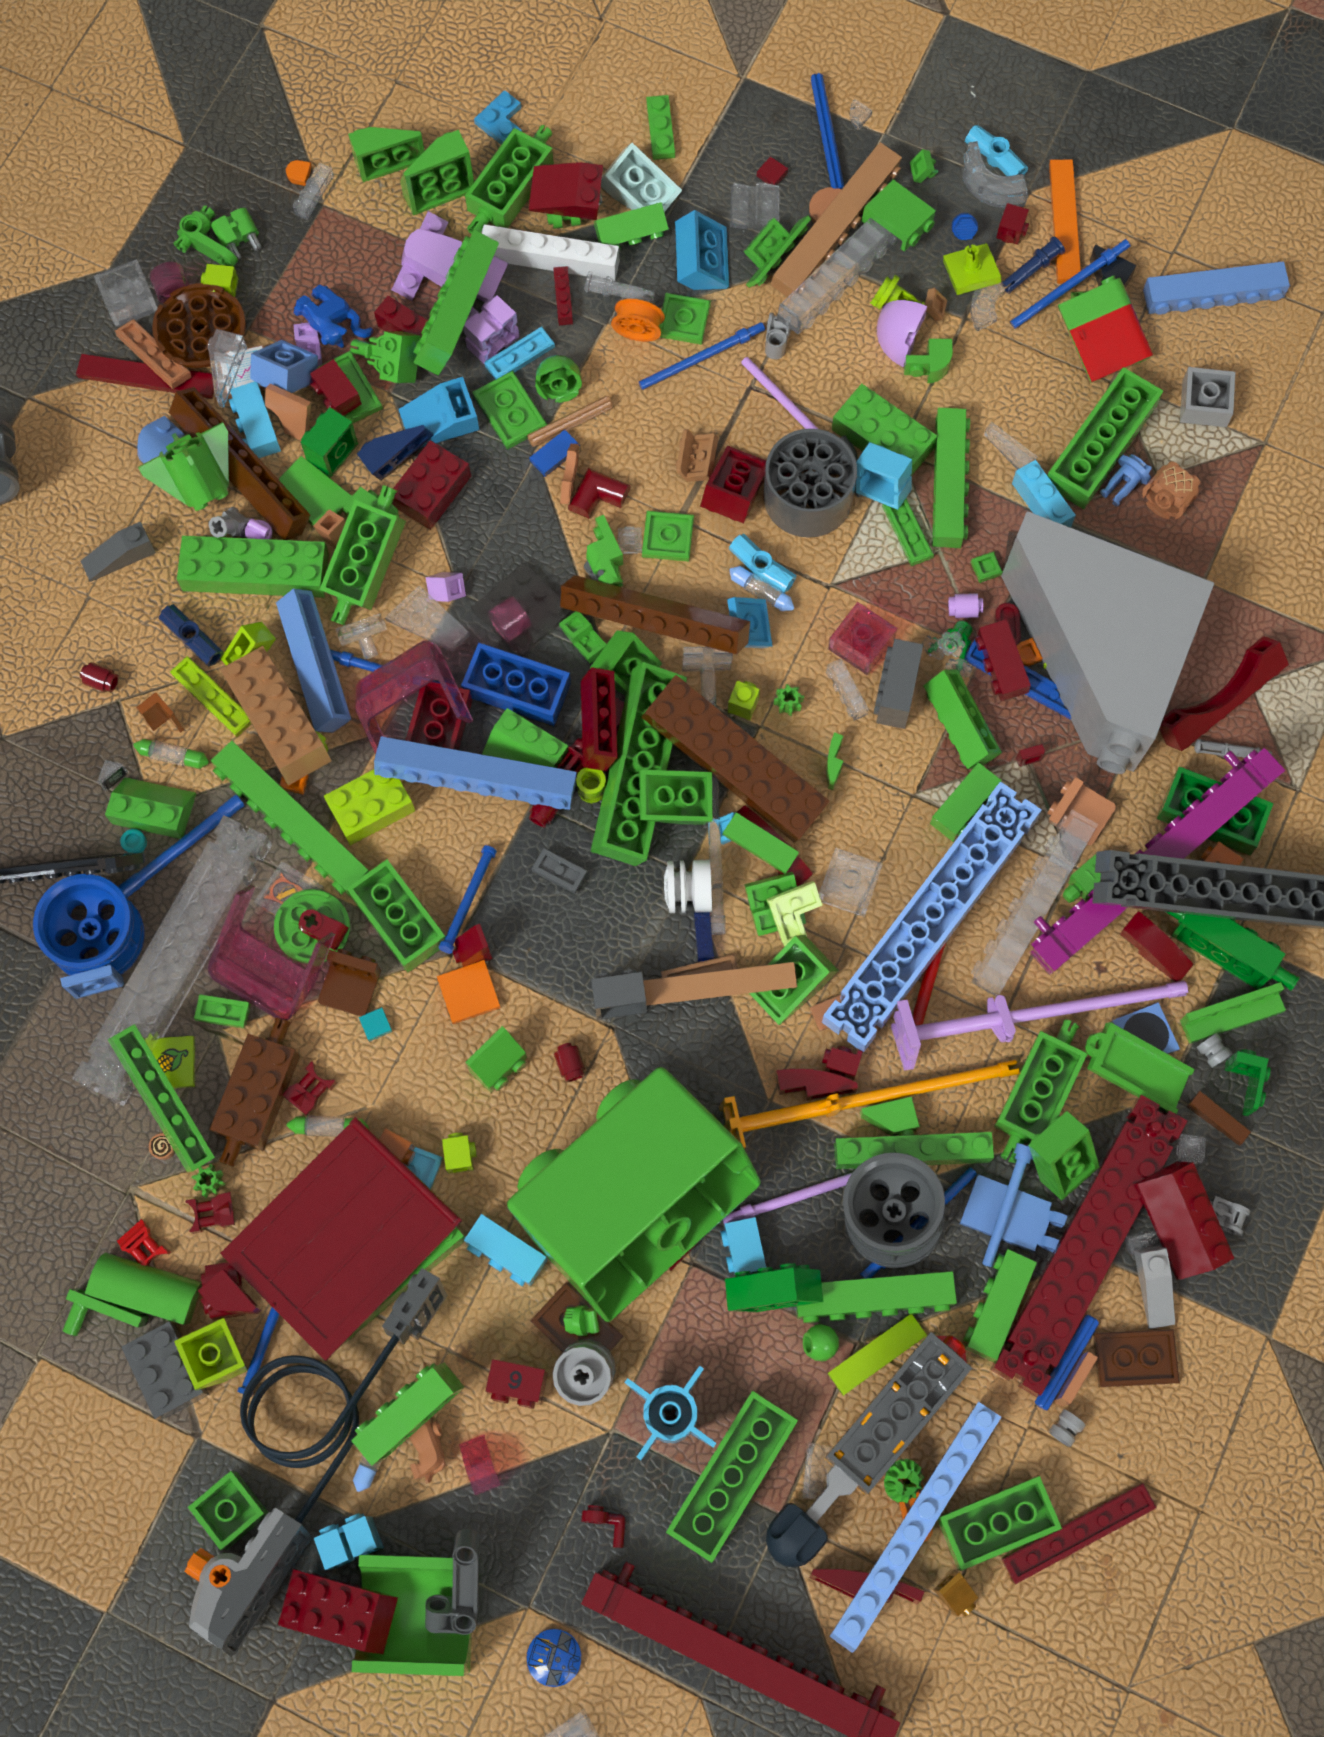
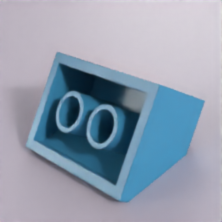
[675,210,729,290]

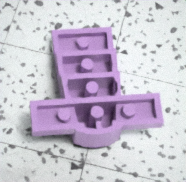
[391,211,508,302]

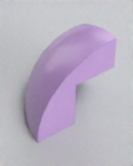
[877,300,927,367]

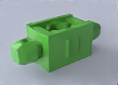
[1063,850,1115,903]

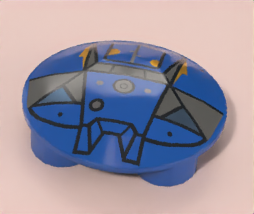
[527,1629,581,1687]

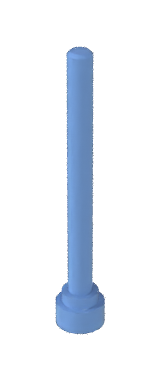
[982,1143,1033,1267]

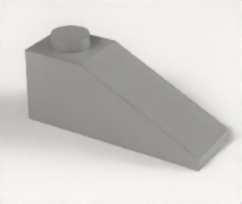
[1134,1246,1175,1329]

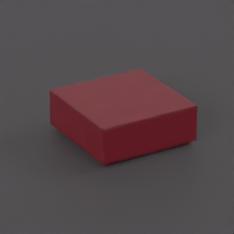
[756,156,788,188]
[1016,744,1045,767]

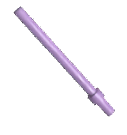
[741,357,818,429]
[722,1172,853,1225]

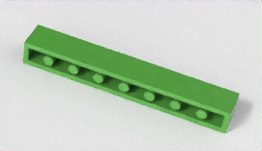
[210,741,369,898]

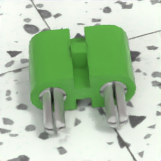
[211,208,261,259]

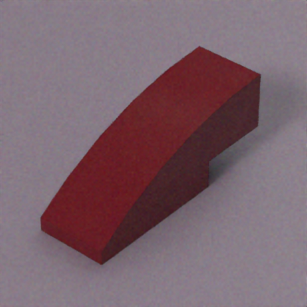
[1119,911,1194,982]
[776,1068,858,1101]

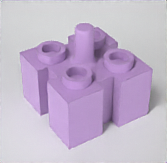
[463,295,519,364]

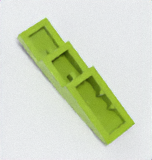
[827,1314,927,1396]

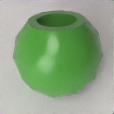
[803,1324,839,1362]

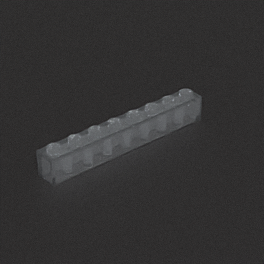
[777,218,900,335]
[971,810,1098,996]

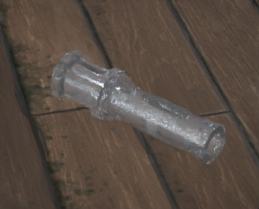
[584,272,655,304]

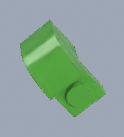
[904,339,953,383]

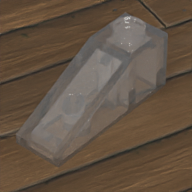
[208,329,247,408]

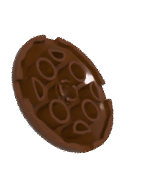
[152,283,246,368]

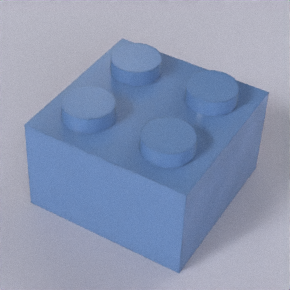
[250,340,318,393]

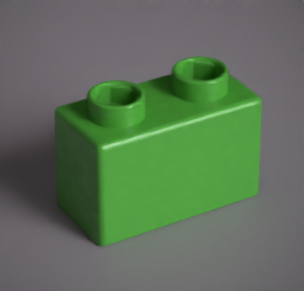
[507,1067,761,1322]

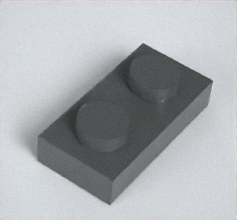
[532,848,587,894]

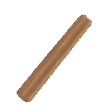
[527,396,613,447]

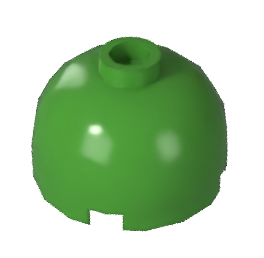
[535,355,582,403]

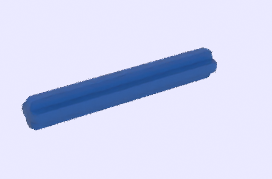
[1035,1315,1099,1411]

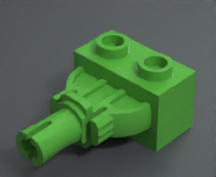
[350,331,420,383]

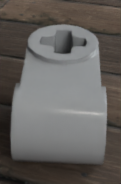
[765,312,793,359]

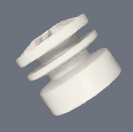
[664,859,712,913]

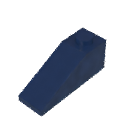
[357,425,434,480]

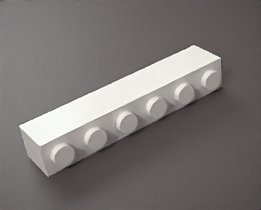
[482,225,620,281]

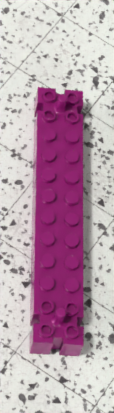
[1029,747,1285,975]

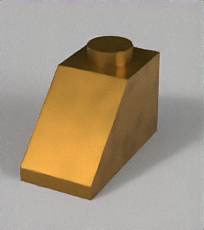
[933,1571,978,1617]

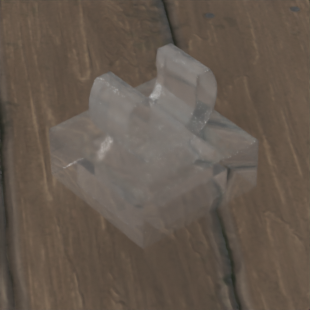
[618,526,642,554]
[1176,1134,1206,1165]

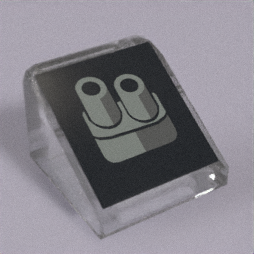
[97,760,128,791]

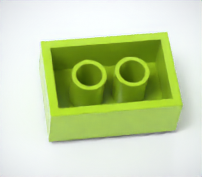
[324,769,415,846]

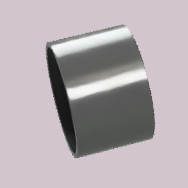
[763,429,857,538]

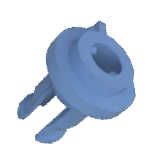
[1100,454,1152,507]

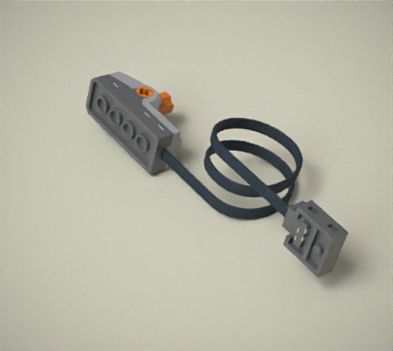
[184,1268,447,1657]

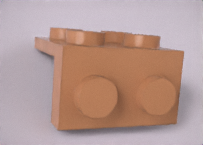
[1047,777,1116,846]

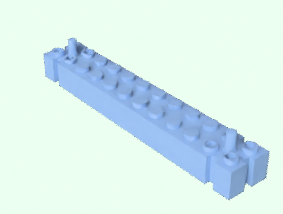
[822,782,1042,1053]

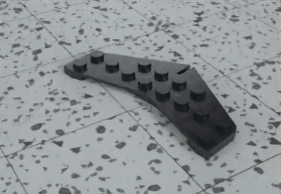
[0,852,145,884]

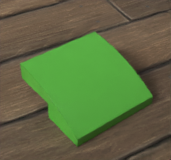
[744,872,806,936]

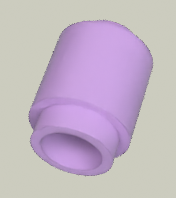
[948,593,983,618]

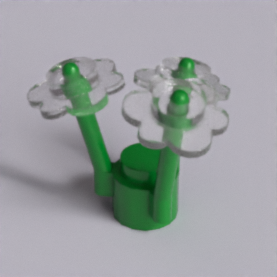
[922,621,973,677]

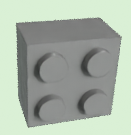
[1180,367,1235,427]

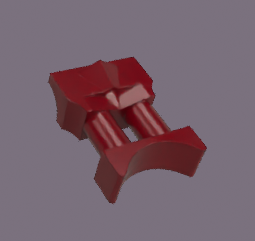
[282,1062,337,1116]
[185,1192,235,1234]

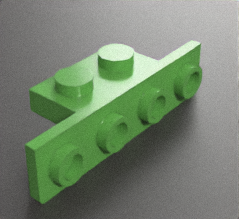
[744,215,811,288]

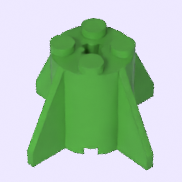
[138,422,229,511]

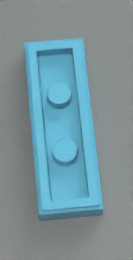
[484,327,555,380]

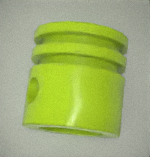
[576,768,606,803]

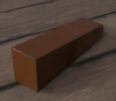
[1187,1091,1251,1146]

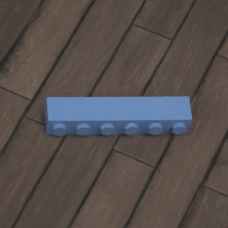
[1143,261,1290,315]
[276,589,351,733]

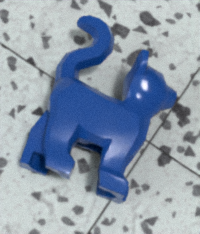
[293,284,374,348]

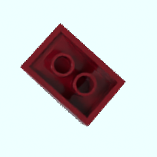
[529,162,603,220]
[700,445,766,524]

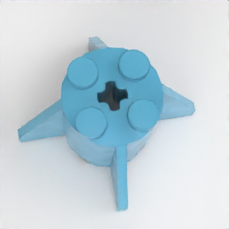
[624,1366,716,1460]

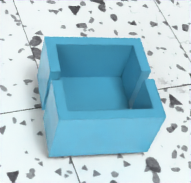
[856,442,912,510]
[314,1513,384,1570]

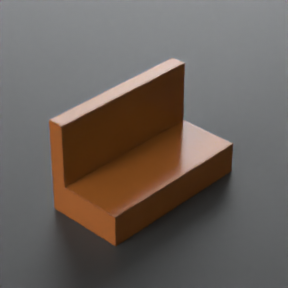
[136,692,184,733]

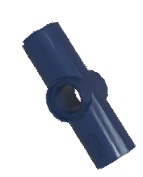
[158,604,224,667]

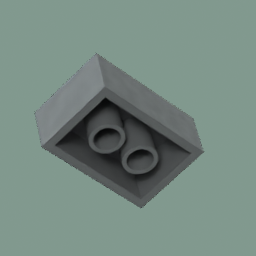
[873,639,923,729]
[121,1321,209,1421]

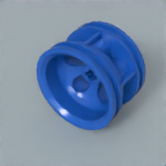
[33,874,145,976]

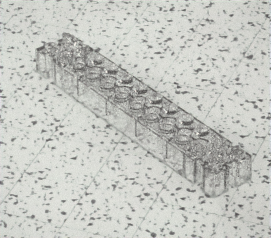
[72,815,272,1107]

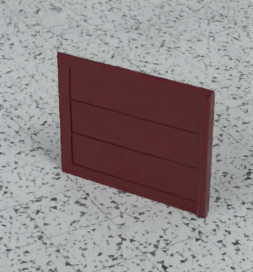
[220,1117,462,1361]

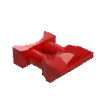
[117,1219,171,1266]

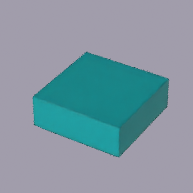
[359,1008,392,1042]

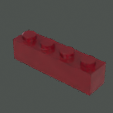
[553,266,573,326]

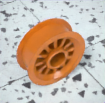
[611,299,665,342]

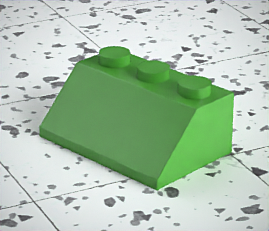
[482,708,568,768]
[105,777,196,839]

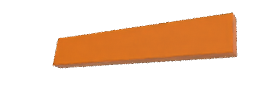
[1049,159,1081,284]

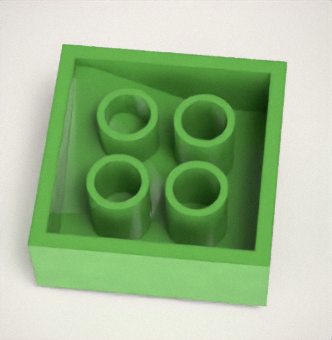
[400,130,474,216]

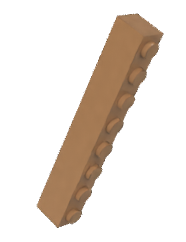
[771,142,902,301]

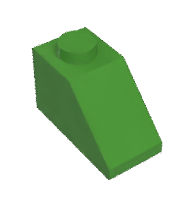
[860,1097,919,1136]

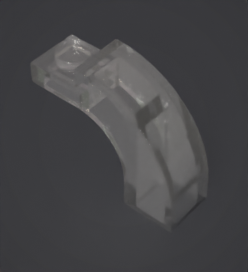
[962,141,1028,208]

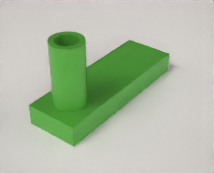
[62,1288,149,1336]

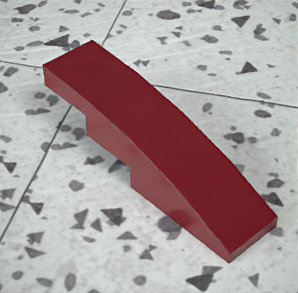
[809,1569,925,1605]

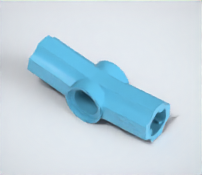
[965,125,1028,182]
[729,534,797,593]

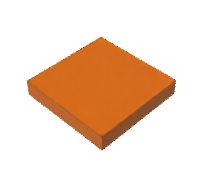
[437,960,501,1024]

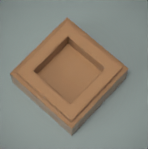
[925,288,947,321]

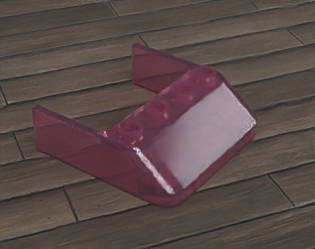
[355,640,473,755]
[208,884,335,1021]

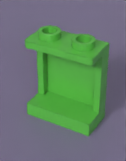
[862,179,936,252]

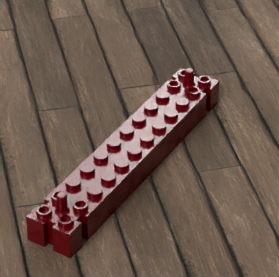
[990,1095,1188,1397]
[581,1562,900,1737]

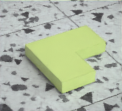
[767,881,822,946]

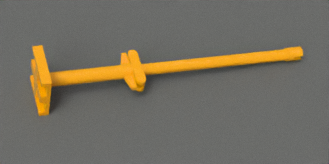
[719,1060,1019,1149]

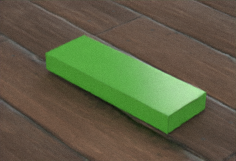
[882,499,934,567]
[722,813,799,874]

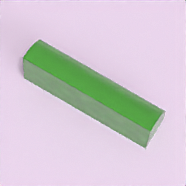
[85,1252,202,1325]

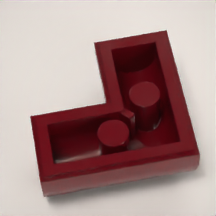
[568,467,631,519]

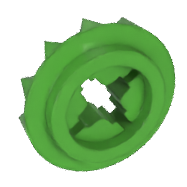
[884,1459,925,1503]

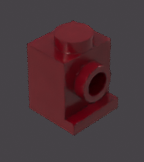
[822,1046,863,1080]

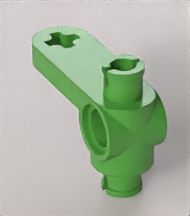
[174,205,238,267]

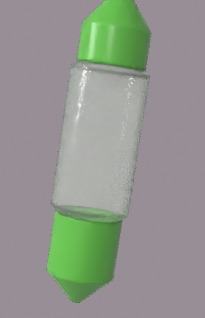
[133,739,209,769]
[287,1115,369,1137]

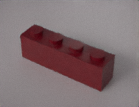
[581,667,617,771]

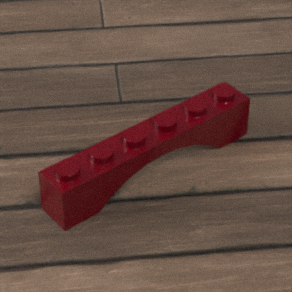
[1159,636,1289,752]

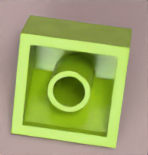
[174,1318,247,1391]

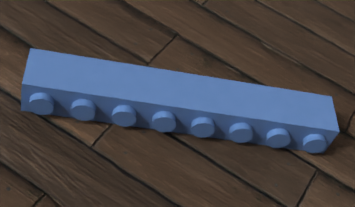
[374,736,577,810]

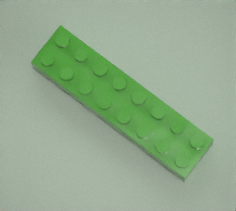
[590,662,687,866]

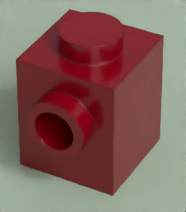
[996,203,1029,245]

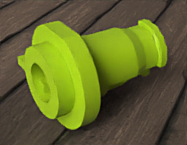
[870,275,925,310]

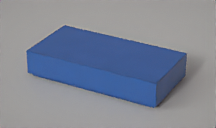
[529,430,580,477]

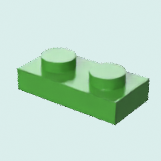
[194,994,251,1029]

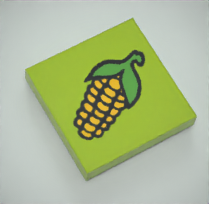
[144,1036,195,1088]

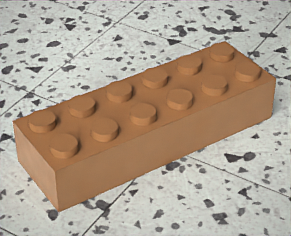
[220,646,332,785]

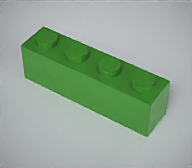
[923,669,1002,769]
[963,1249,1037,1362]

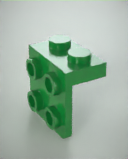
[1224,1049,1271,1116]

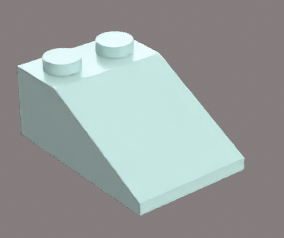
[601,143,682,212]

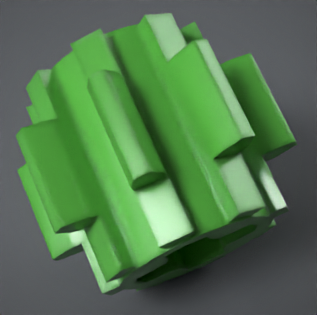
[774,684,804,716]
[192,1164,225,1198]

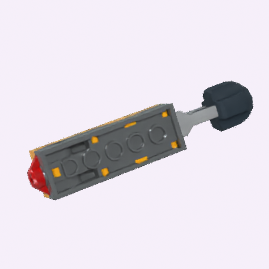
[766,1332,972,1567]

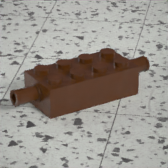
[209,1017,300,1167]

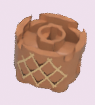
[1142,461,1200,520]

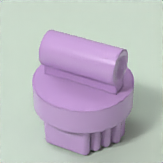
[245,518,272,539]

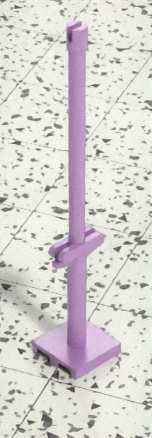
[891,981,1188,1071]

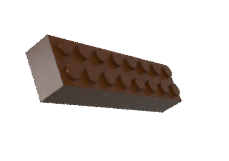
[641,675,830,842]

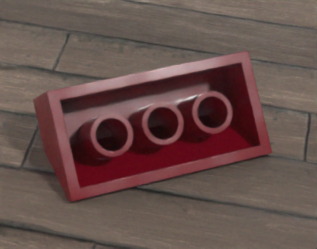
[1135,1161,1235,1280]

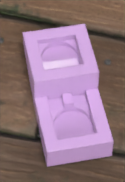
[294,322,323,367]

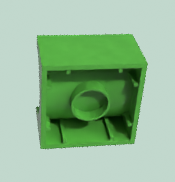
[351,1555,472,1676]

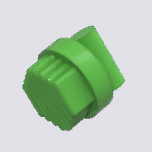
[564,1305,600,1336]

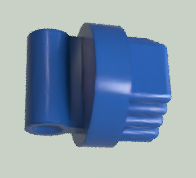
[951,213,978,240]

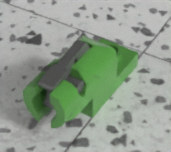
[584,515,623,587]

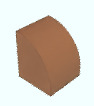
[313,509,346,549]

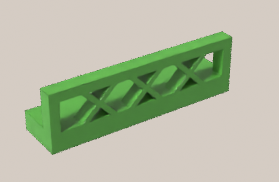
[1180,982,1286,1044]

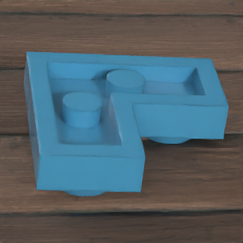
[474,90,522,145]

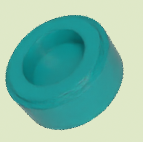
[120,829,147,853]

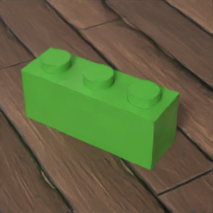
[593,202,669,248]
[930,762,1002,842]

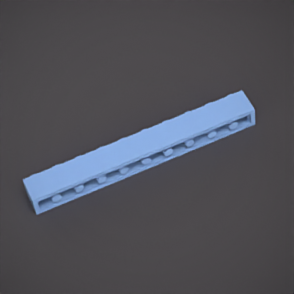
[829,1402,1001,1653]

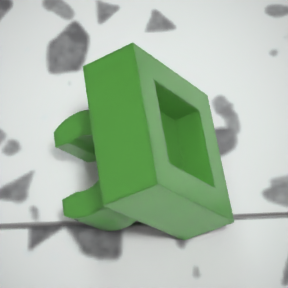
[909,149,938,183]

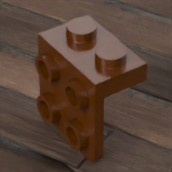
[318,949,381,1017]

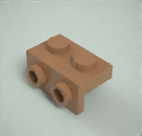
[675,429,718,482]

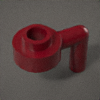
[581,1505,626,1548]

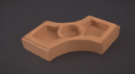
[560,443,580,504]

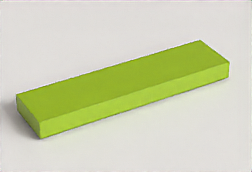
[170,656,251,737]

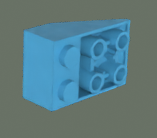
[399,377,479,449]

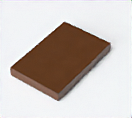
[530,1282,624,1375]
[1093,1329,1180,1388]

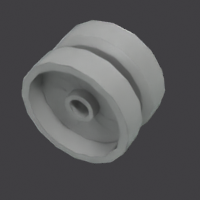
[553,1339,616,1406]

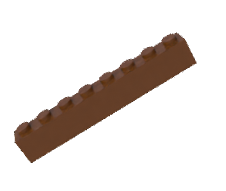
[168,387,311,540]
[560,575,750,655]

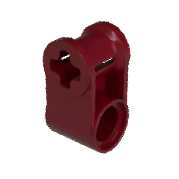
[299,909,349,950]

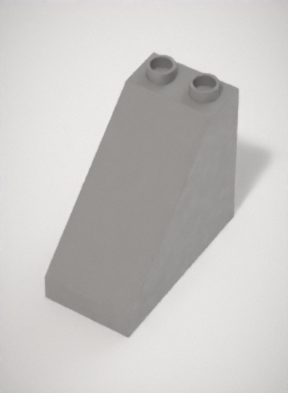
[1001,511,1214,774]

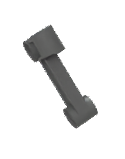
[425,1528,480,1635]

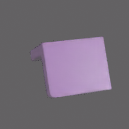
[426,572,466,602]

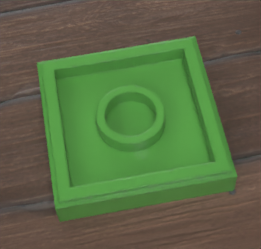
[659,293,711,345]
[642,511,694,562]

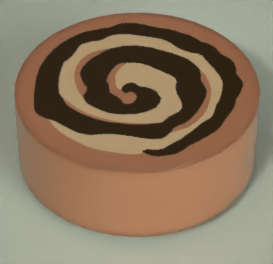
[149,1133,175,1160]

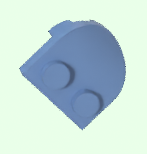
[137,415,185,464]

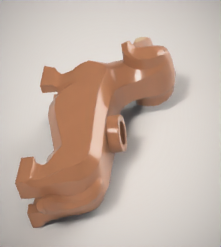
[409,1362,445,1484]

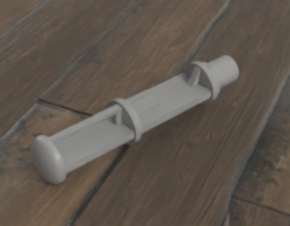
[1194,739,1272,758]

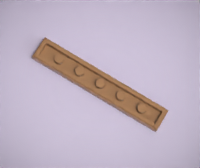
[643,962,797,1006]

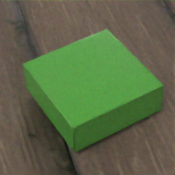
[970,552,1003,583]

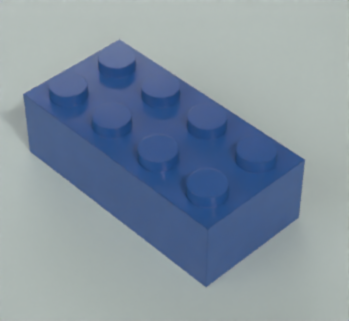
[461,642,571,726]

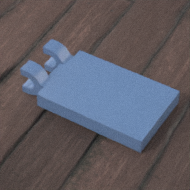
[960,1174,1067,1253]

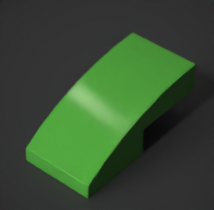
[559,611,607,664]
[826,732,843,790]

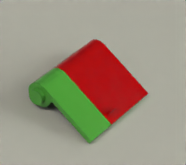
[1057,276,1154,383]

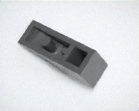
[81,521,156,582]

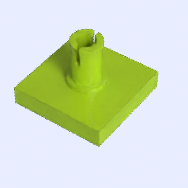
[943,243,1001,295]

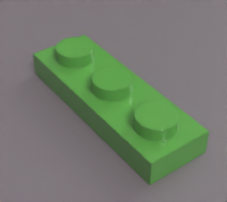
[646,95,675,160]

